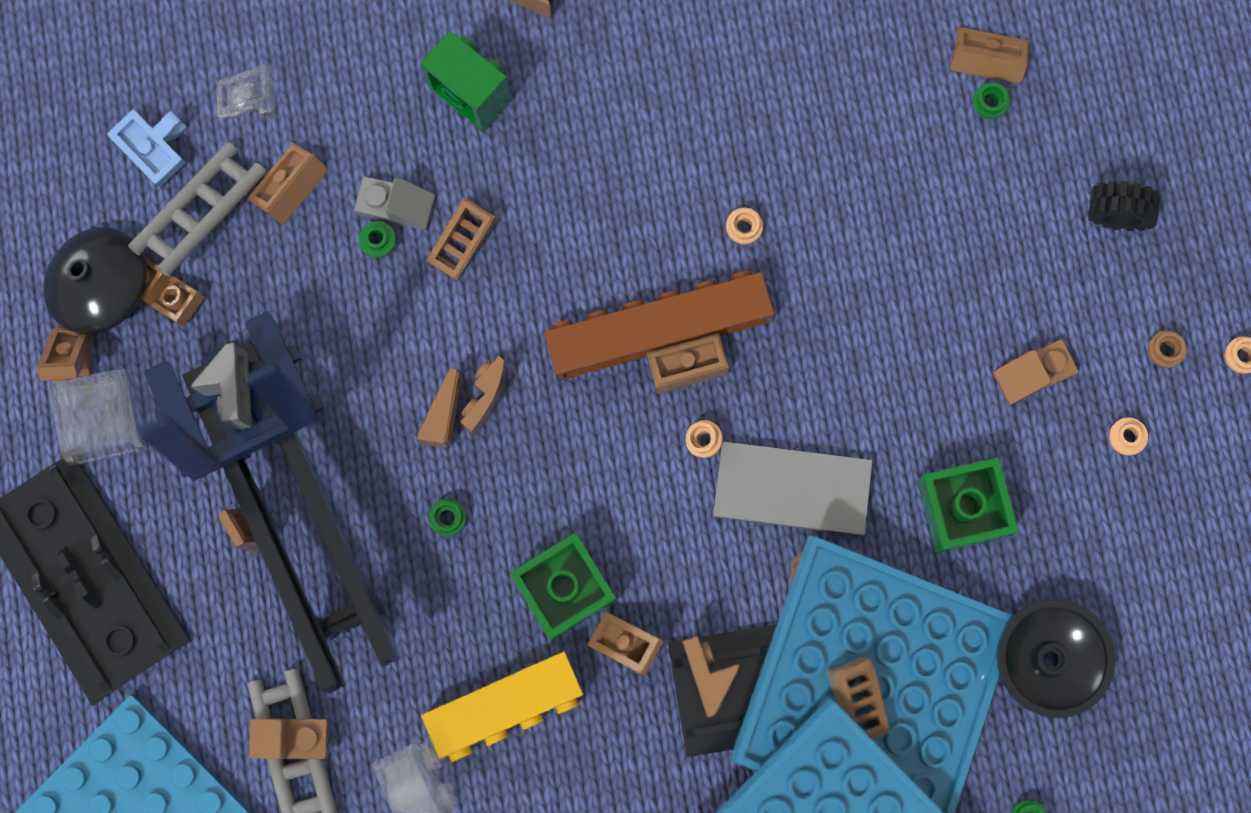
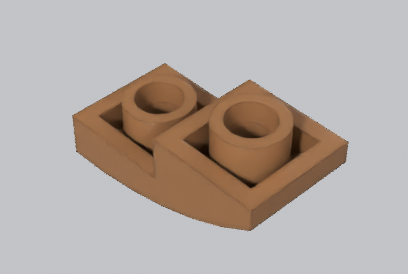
[140,258,205,327]
[460,356,507,437]

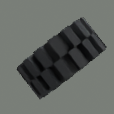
[1088,181,1161,231]

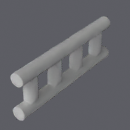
[128,142,266,277]
[247,668,338,813]

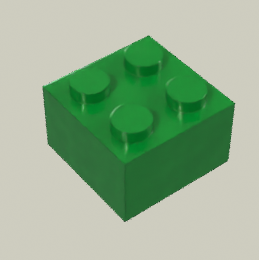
[420,31,512,133]
[917,457,1019,554]
[509,532,617,642]

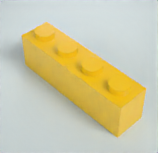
[421,652,584,763]

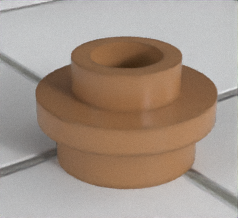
[1148,330,1187,368]

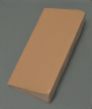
[950,27,1030,84]
[247,143,327,225]
[646,333,729,394]

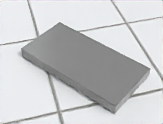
[713,442,872,536]

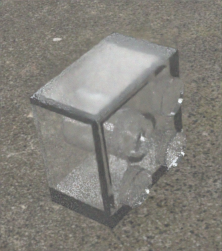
[47,368,145,465]
[371,742,459,813]

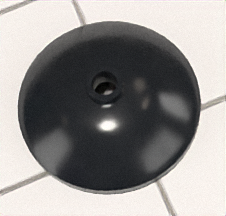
[43,227,147,335]
[996,600,1115,718]

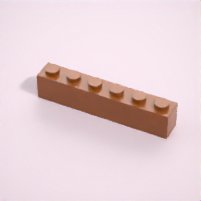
[544,270,774,382]

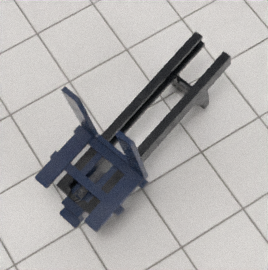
[137,311,400,694]

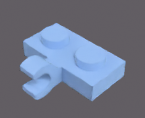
[107,109,188,188]

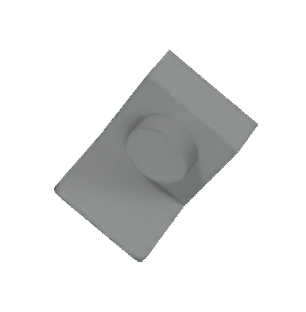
[354,176,436,231]
[192,343,252,430]

